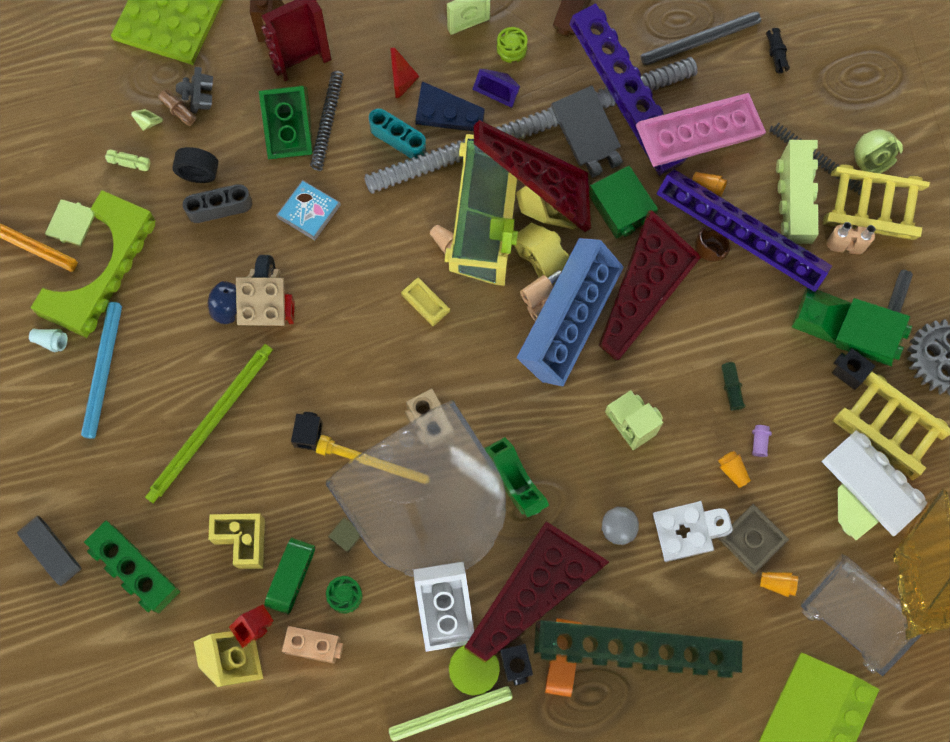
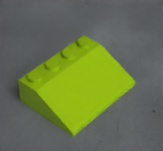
[759,652,880,742]

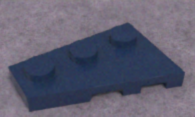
[415,81,485,132]

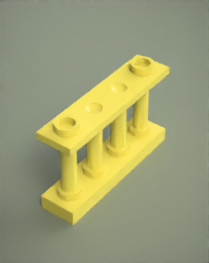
[823,165,930,240]
[833,372,950,480]

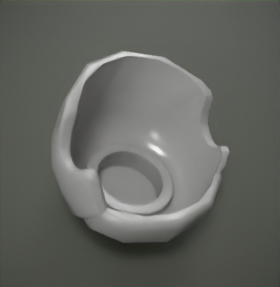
[601,507,639,545]

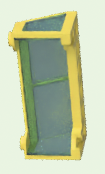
[445,134,517,286]

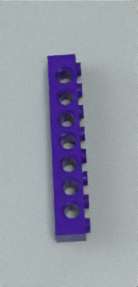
[569,3,688,177]
[656,169,832,292]

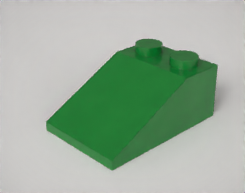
[259,86,313,159]

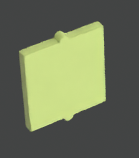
[45,199,95,246]

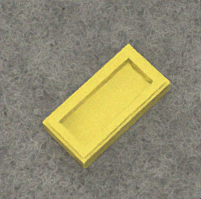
[401,277,450,326]

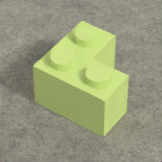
[605,390,664,450]

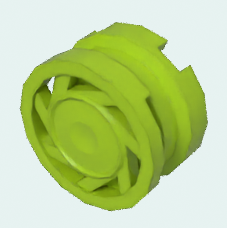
[497,27,528,63]

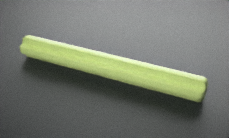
[389,686,513,741]

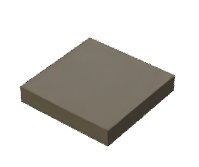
[718,504,789,575]

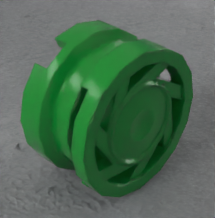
[326,576,363,614]

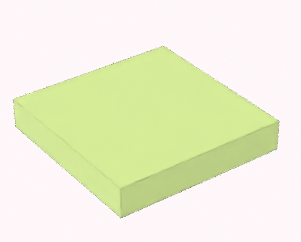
[447,0,490,35]

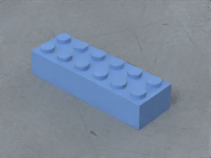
[517,238,624,386]

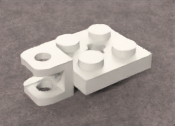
[653,501,733,562]

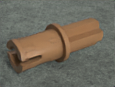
[158,89,196,126]

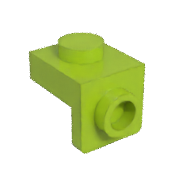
[489,217,518,254]

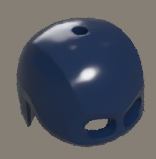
[207,281,237,324]

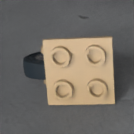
[236,255,285,326]

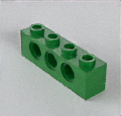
[84,520,181,614]

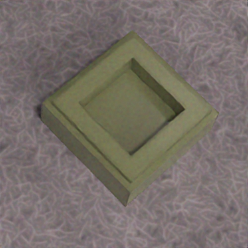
[328,517,364,553]

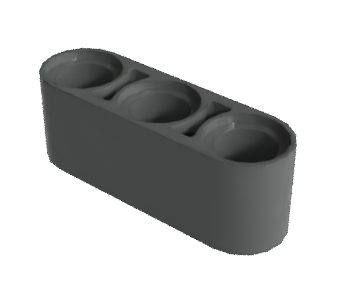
[182,184,252,223]
[17,515,82,586]

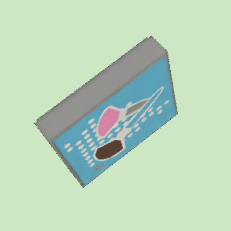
[277,180,341,240]

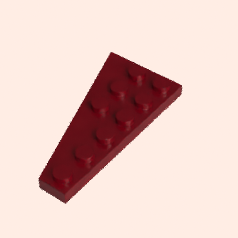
[474,120,591,232]
[464,521,609,663]

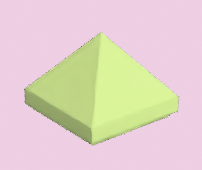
[131,109,163,131]

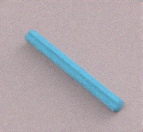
[81,302,122,439]

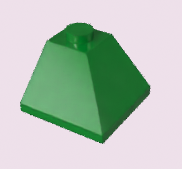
[792,287,851,345]

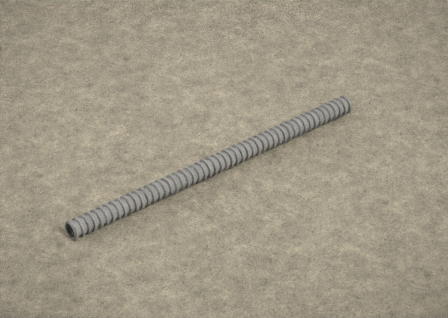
[364,57,698,194]

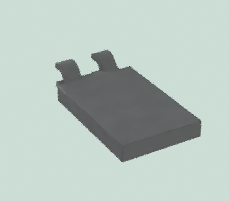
[550,85,623,178]

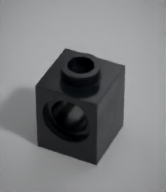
[832,349,875,390]
[291,412,323,451]
[500,644,533,686]

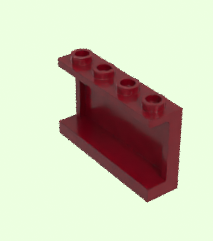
[261,0,332,82]

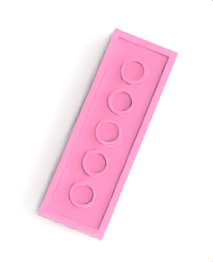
[636,93,766,167]

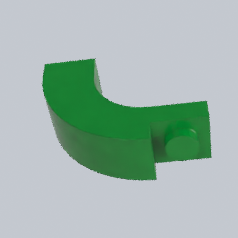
[484,437,550,518]

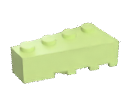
[776,140,819,244]

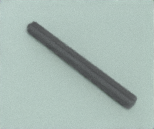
[641,12,761,65]

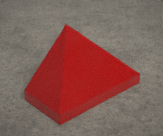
[390,47,420,98]

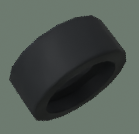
[172,147,218,183]

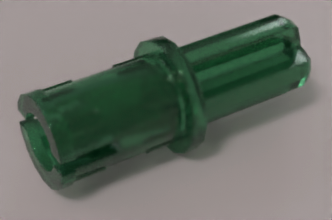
[721,362,745,411]

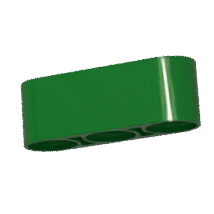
[264,538,316,615]

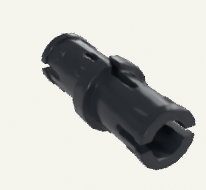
[766,28,790,74]

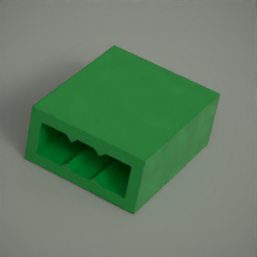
[589,165,658,239]
[836,298,913,367]

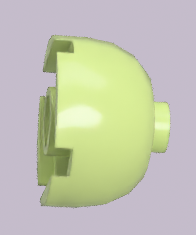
[854,129,903,174]

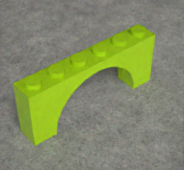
[31,190,156,338]

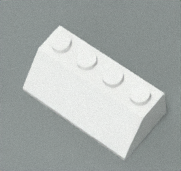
[821,430,928,537]

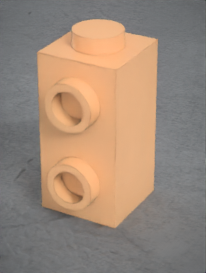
[282,626,343,664]

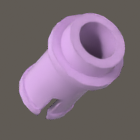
[752,425,772,457]

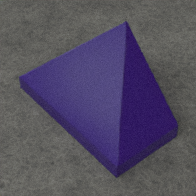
[472,69,520,108]

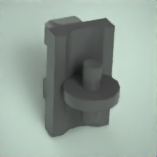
[176,67,213,114]

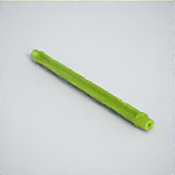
[145,344,273,504]

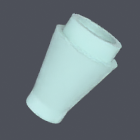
[29,328,68,352]

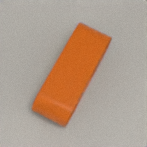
[545,618,582,697]

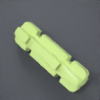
[105,149,151,171]

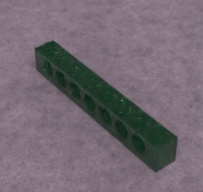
[534,620,743,678]

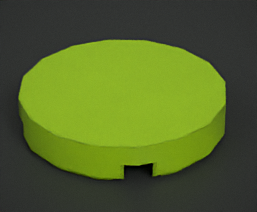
[449,645,500,696]

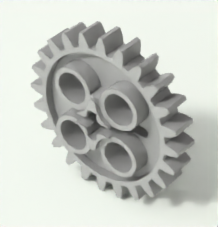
[907,319,950,396]

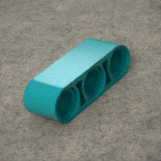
[369,108,426,159]

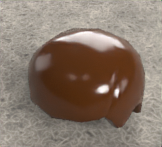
[695,228,730,262]

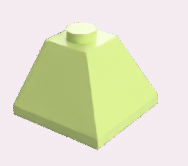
[838,483,879,540]

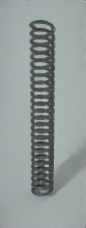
[310,71,344,171]
[769,123,862,195]

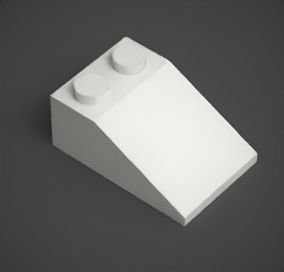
[413,562,474,652]

